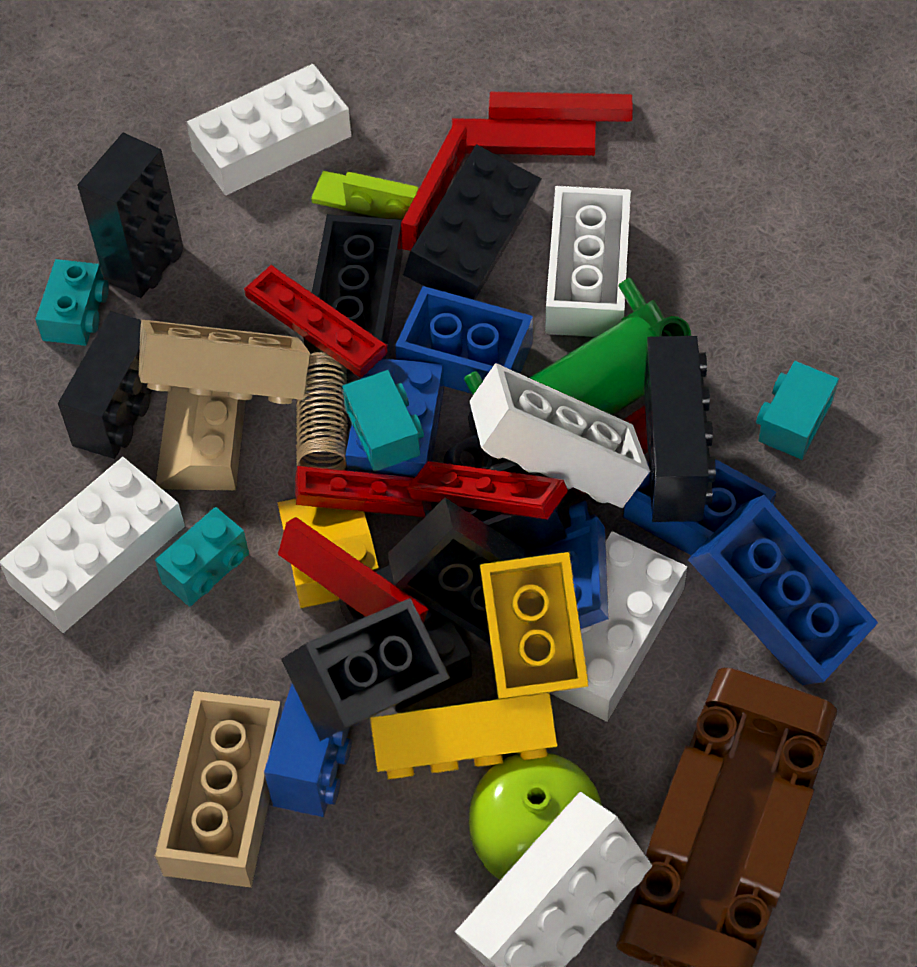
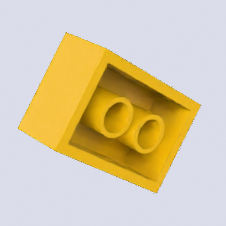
[480,552,589,699]

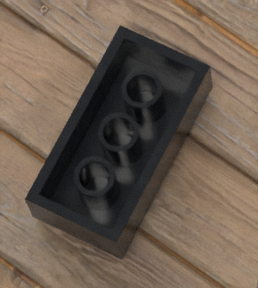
[77,132,183,298]
[403,144,542,300]
[303,214,404,366]
[644,336,716,522]

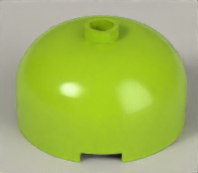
[469,752,602,880]

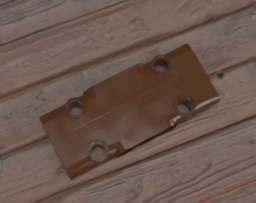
[616,668,837,967]

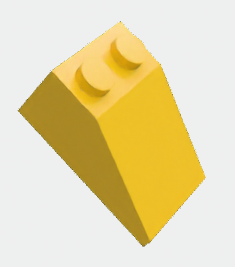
[277,499,379,608]

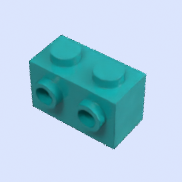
[35,259,109,346]
[756,361,839,460]
[342,370,424,472]
[155,507,249,607]

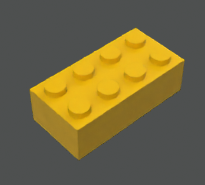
[370,692,557,779]

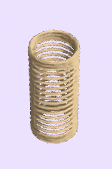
[296,352,348,470]

